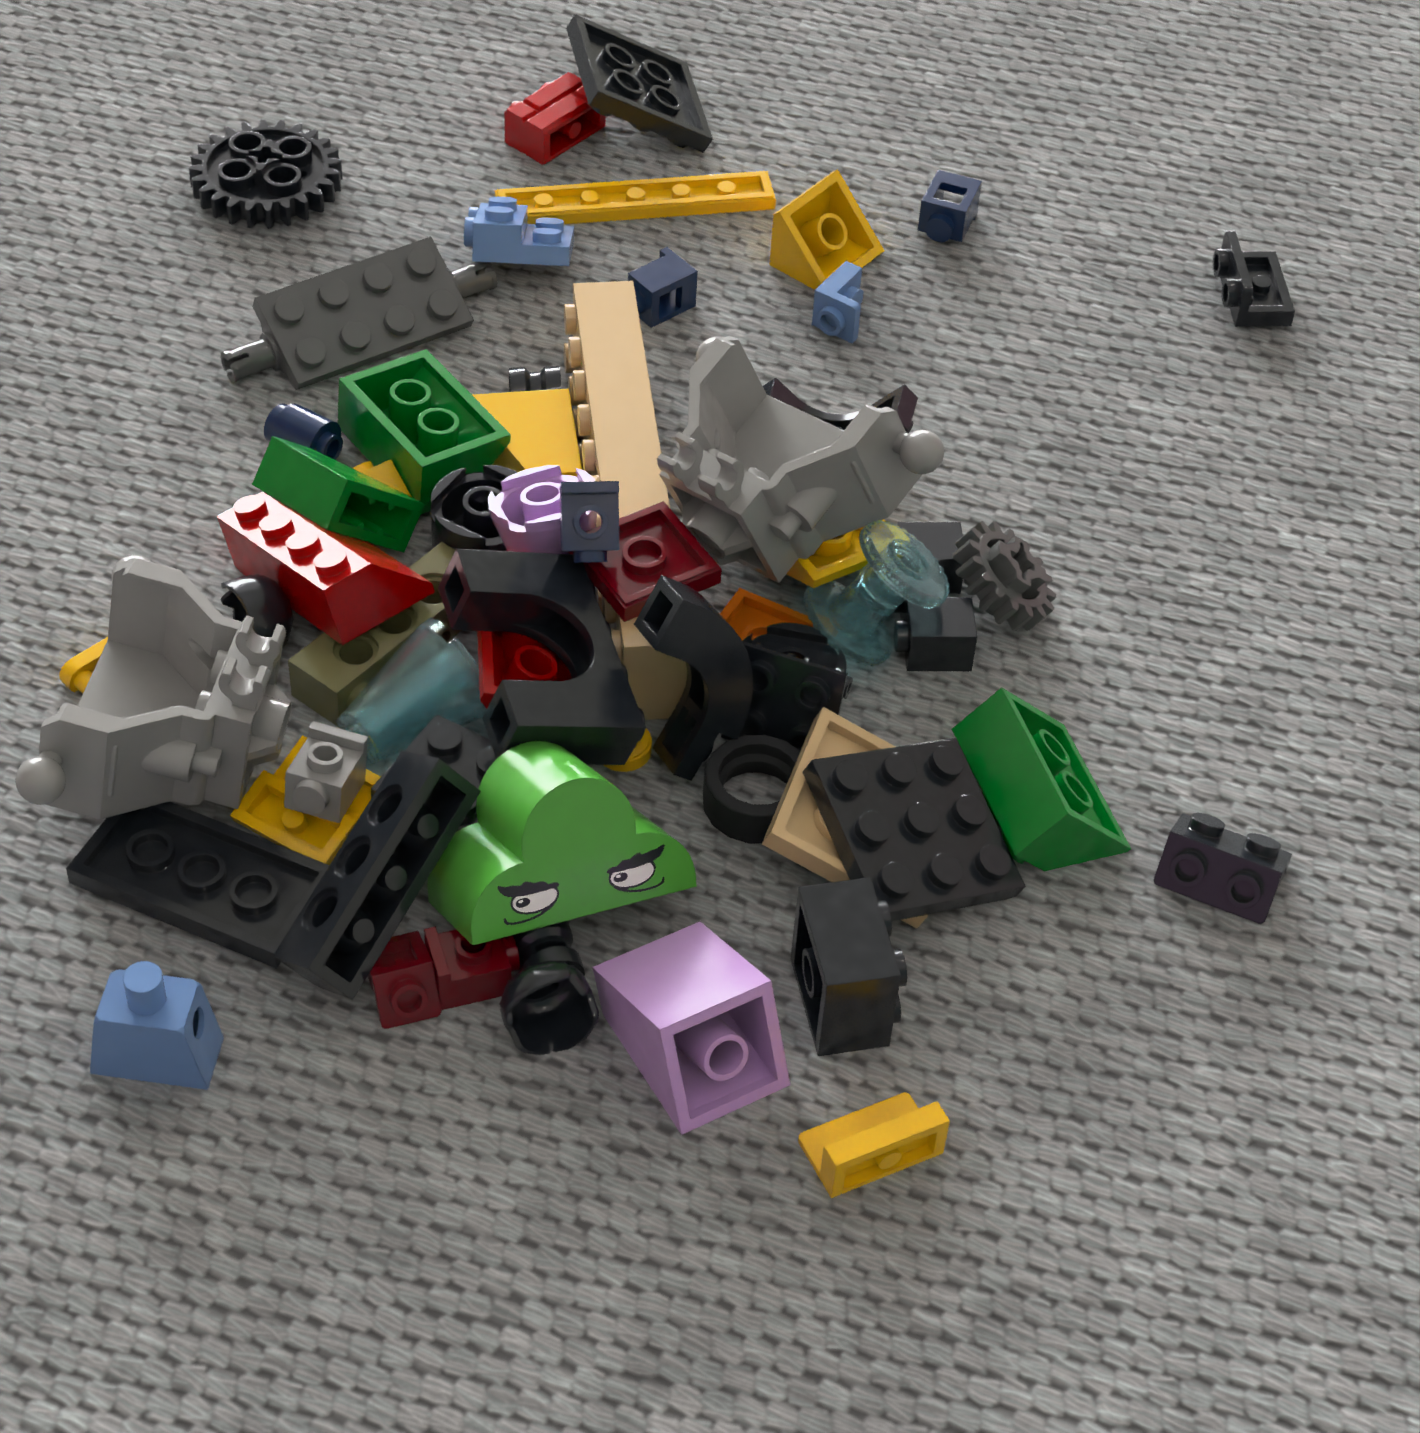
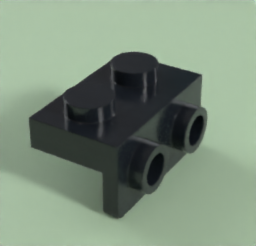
[1213,231,1295,327]
[1154,813,1292,924]

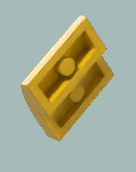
[230,735,381,865]

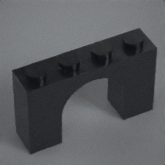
[438,549,646,765]

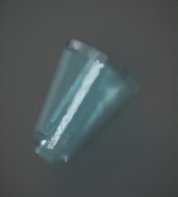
[336,617,487,766]

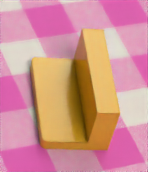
[798,1092,950,1198]

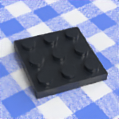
[566,14,713,153]
[803,738,1026,921]

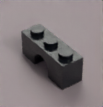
[885,522,978,671]

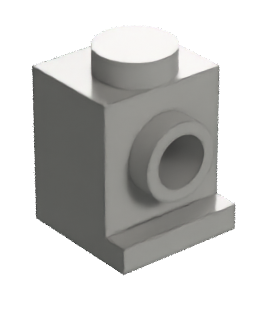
[284,721,368,823]

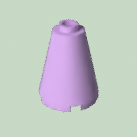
[488,465,597,554]

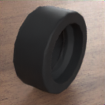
[703,735,800,844]

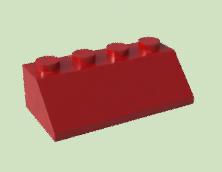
[217,492,435,645]

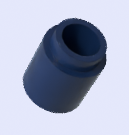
[264,403,343,460]

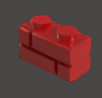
[504,72,606,165]

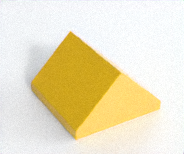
[770,169,885,290]

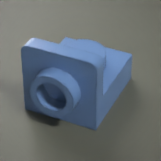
[812,261,863,343]

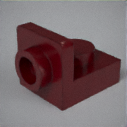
[367,931,442,1029]

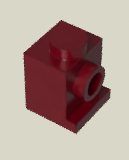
[424,926,520,1010]

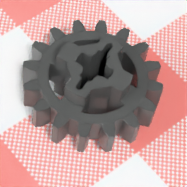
[952,521,1056,631]

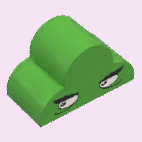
[427,741,697,945]

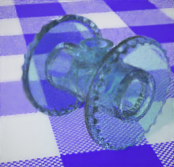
[803,520,949,666]

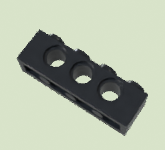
[273,750,481,1000]

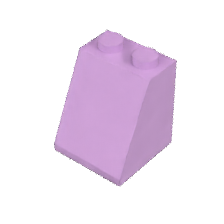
[593,922,790,1135]

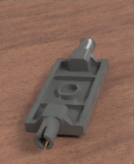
[221,236,497,390]

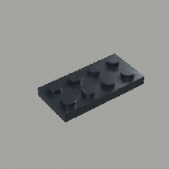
[66,801,330,969]

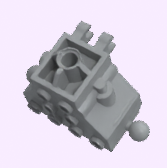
[657,336,944,583]
[15,555,292,819]

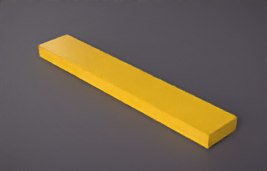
[495,171,776,224]

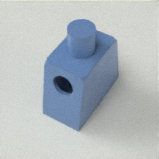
[90,961,224,1090]

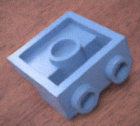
[464,196,574,266]

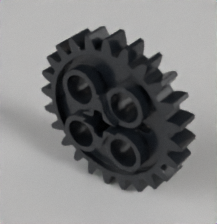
[189,119,343,229]

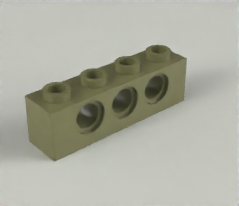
[288,542,462,728]

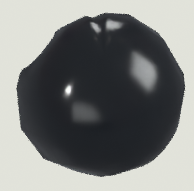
[221,574,294,648]
[499,960,599,1055]

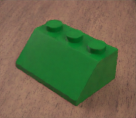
[338,349,511,514]
[951,687,1131,871]

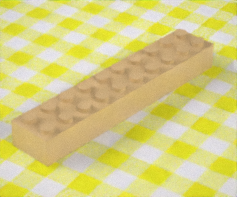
[564,281,687,720]

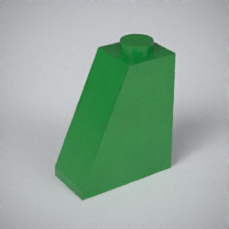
[252,436,425,553]

